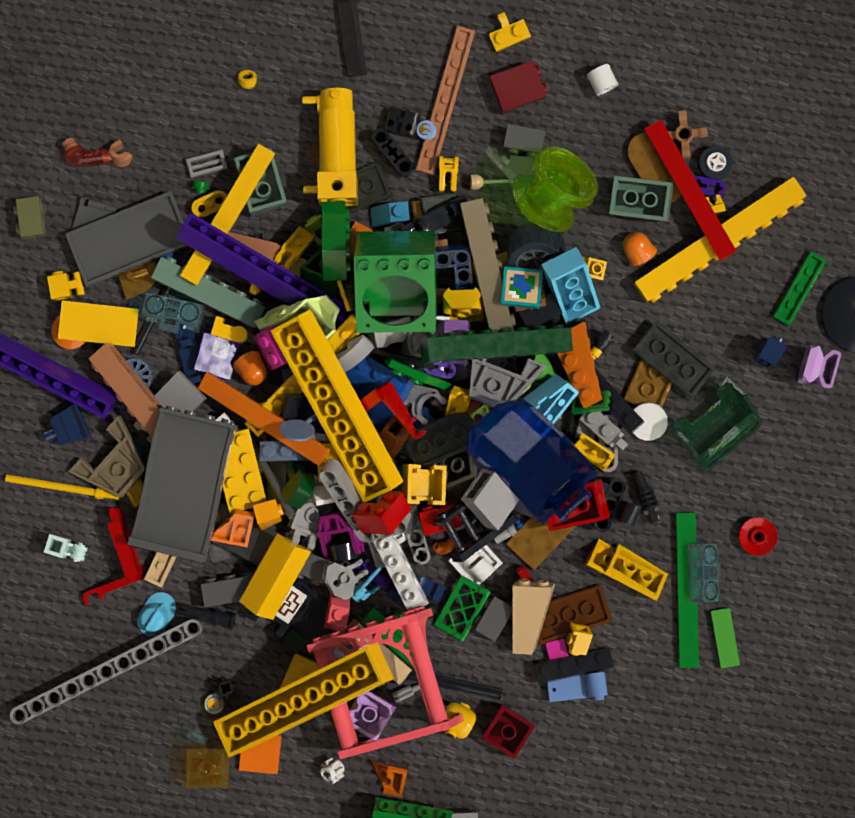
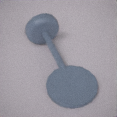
[280,414,317,441]

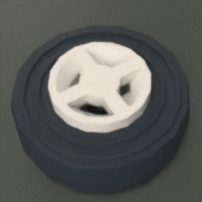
[698,146,733,180]

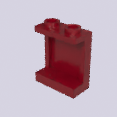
[490,61,548,115]

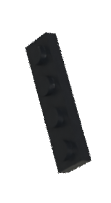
[595,368,645,435]
[534,648,614,685]

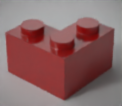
[352,491,411,535]
[419,501,462,536]

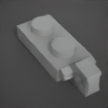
[579,412,628,451]

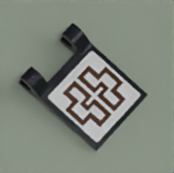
[249,584,311,639]

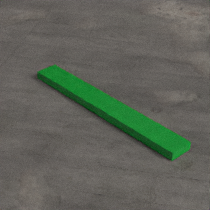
[676,513,699,668]

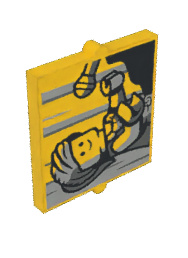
[337,278,355,312]

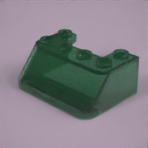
[669,377,762,471]

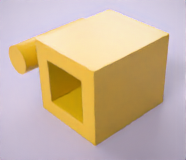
[47,271,85,301]

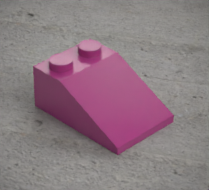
[253,322,288,371]

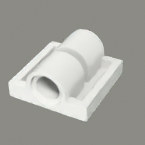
[449,545,503,585]

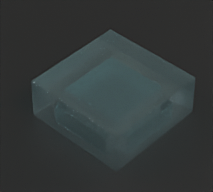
[187,729,209,746]

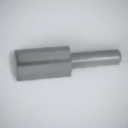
[392,684,420,704]

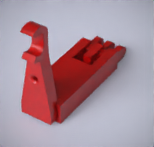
[360,382,426,439]
[83,508,144,605]

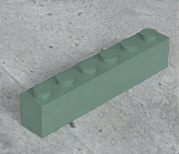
[151,256,265,329]

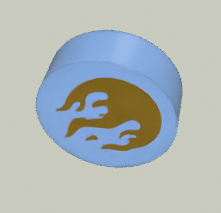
[417,120,437,140]

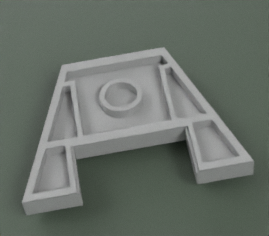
[469,359,546,412]

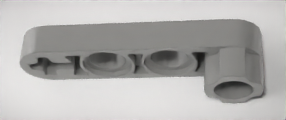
[405,515,430,565]

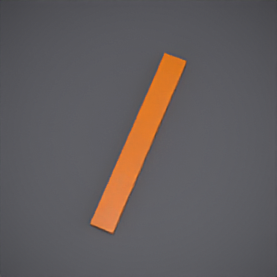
[198,372,331,466]

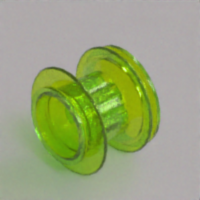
[512,147,598,232]

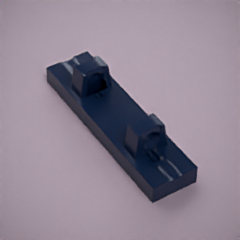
[173,323,210,398]

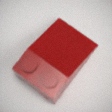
[541,479,610,532]

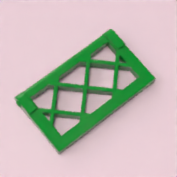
[434,575,491,642]

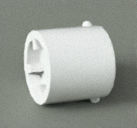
[586,64,619,96]

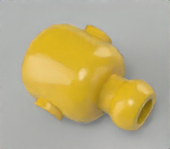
[444,702,476,739]

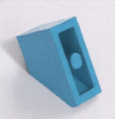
[370,201,410,227]

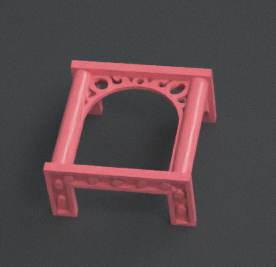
[307,606,464,759]

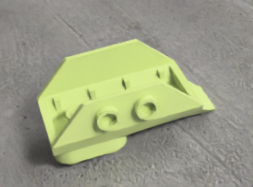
[254,295,340,339]

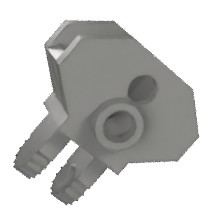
[322,558,369,600]

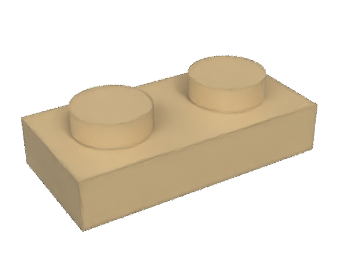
[144,552,177,588]

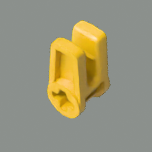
[439,156,459,192]

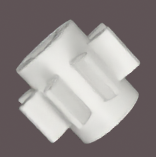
[321,757,344,784]

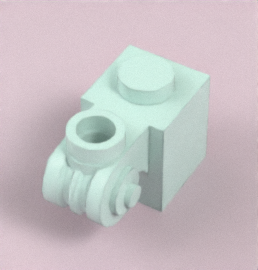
[44,534,88,562]

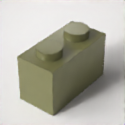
[14,196,46,239]

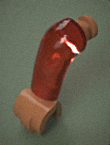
[62,138,133,167]

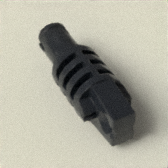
[632,471,661,523]

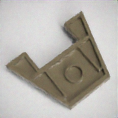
[68,416,147,497]

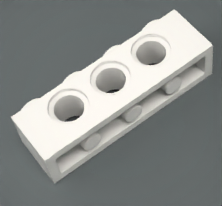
[373,535,429,610]

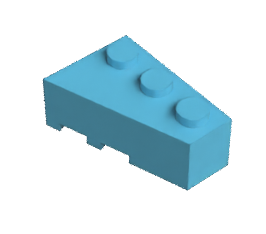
[509,374,579,437]

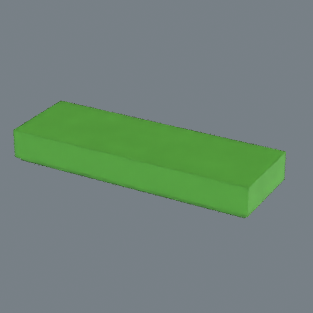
[710,608,740,668]

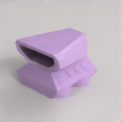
[797,345,841,389]
[349,691,396,740]

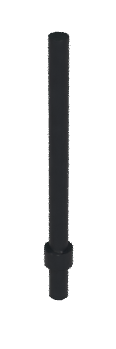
[132,250,190,355]

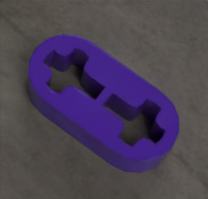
[694,176,725,198]
[423,362,456,379]

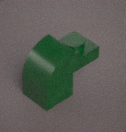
[280,461,315,509]

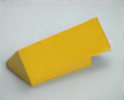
[239,533,311,620]
[584,539,668,600]

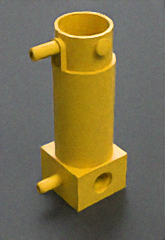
[302,88,358,207]

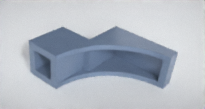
[260,441,324,462]

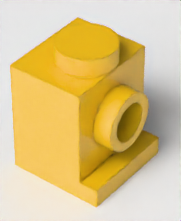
[567,623,593,656]

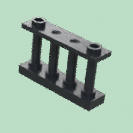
[432,500,519,562]

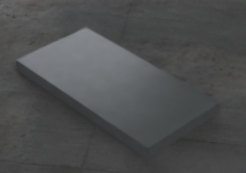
[65,191,188,287]

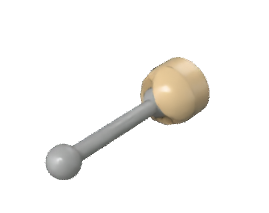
[470,174,516,190]

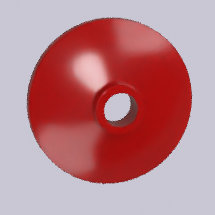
[739,517,778,556]

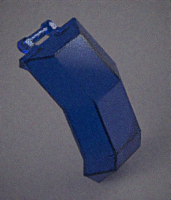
[466,398,599,524]

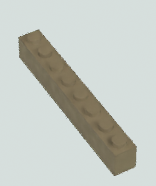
[460,198,516,333]

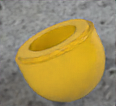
[238,70,257,89]

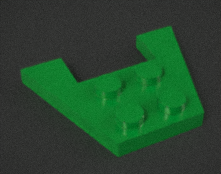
[380,356,452,391]

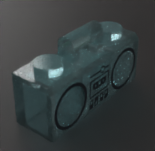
[141,292,204,334]
[688,544,721,602]

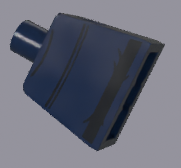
[43,404,92,445]

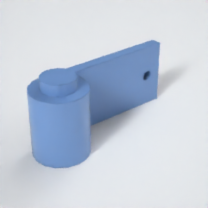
[547,672,608,702]

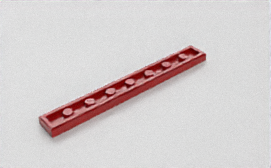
[644,119,737,261]

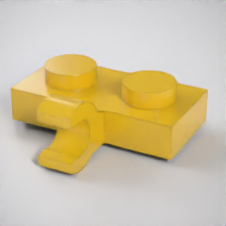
[488,12,531,52]

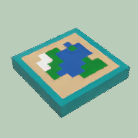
[501,267,543,309]

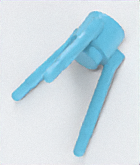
[352,558,387,603]

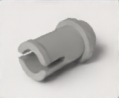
[494,525,518,544]

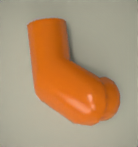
[433,537,460,555]

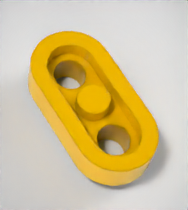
[192,190,227,218]

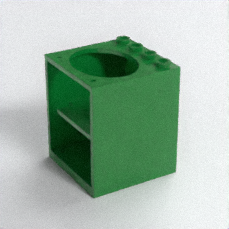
[354,231,437,333]

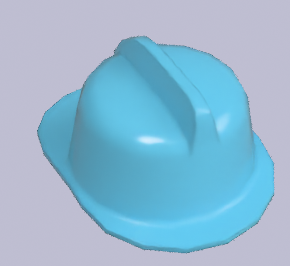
[137,592,176,637]

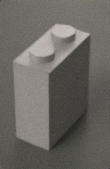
[461,469,519,530]

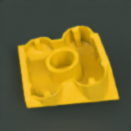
[443,287,485,322]

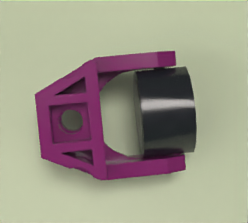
[317,510,364,563]

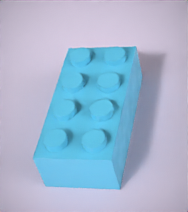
[541,247,600,324]

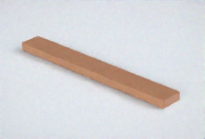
[416,26,475,176]

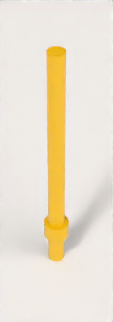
[5,474,119,500]

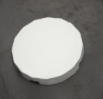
[633,402,668,441]

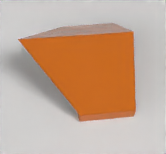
[371,760,408,797]

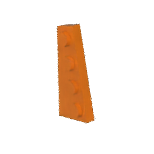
[557,322,602,408]

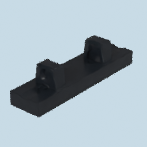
[398,194,468,231]

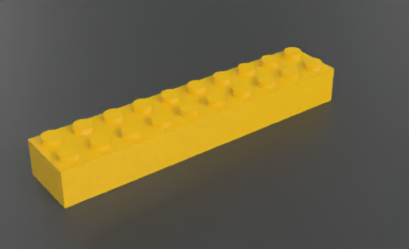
[271,309,404,502]
[213,642,394,757]

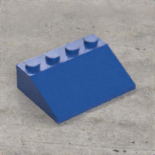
[342,347,415,431]

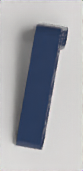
[436,245,474,290]

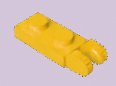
[274,226,315,270]

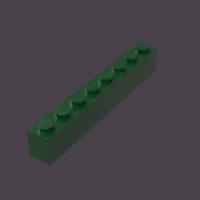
[420,325,573,363]

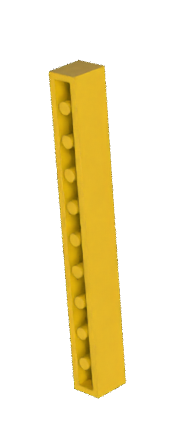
[634,177,807,303]

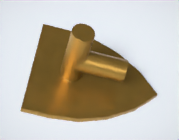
[118,262,157,300]

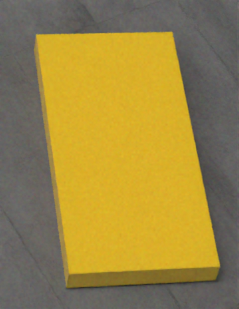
[58,301,139,347]

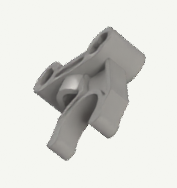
[404,375,448,426]

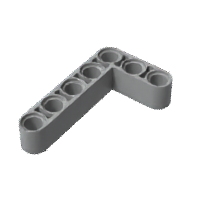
[320,459,411,542]

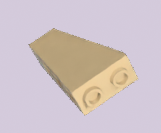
[513,579,555,655]

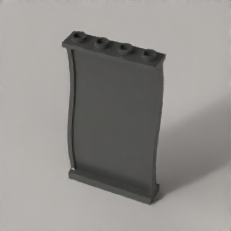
[128,405,238,563]

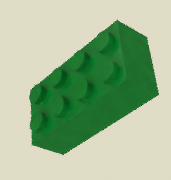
[322,201,350,281]

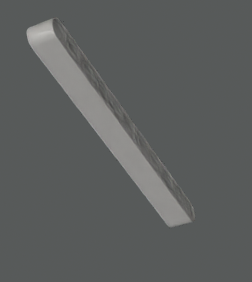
[10,619,203,724]

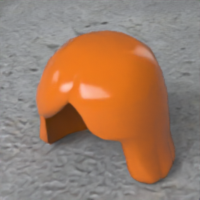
[622,232,657,266]
[233,351,268,386]

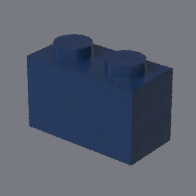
[754,336,787,369]

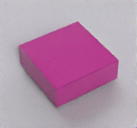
[545,638,569,661]

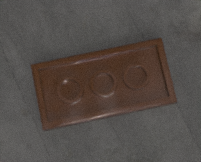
[538,584,613,645]

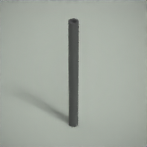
[251,439,296,519]

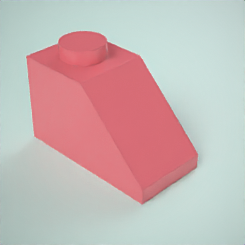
[324,593,350,632]

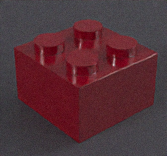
[481,704,535,759]

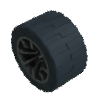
[507,223,565,285]

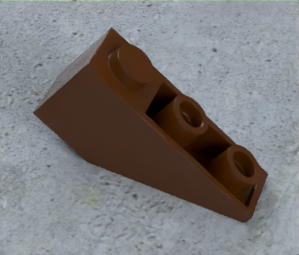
[379,415,410,460]

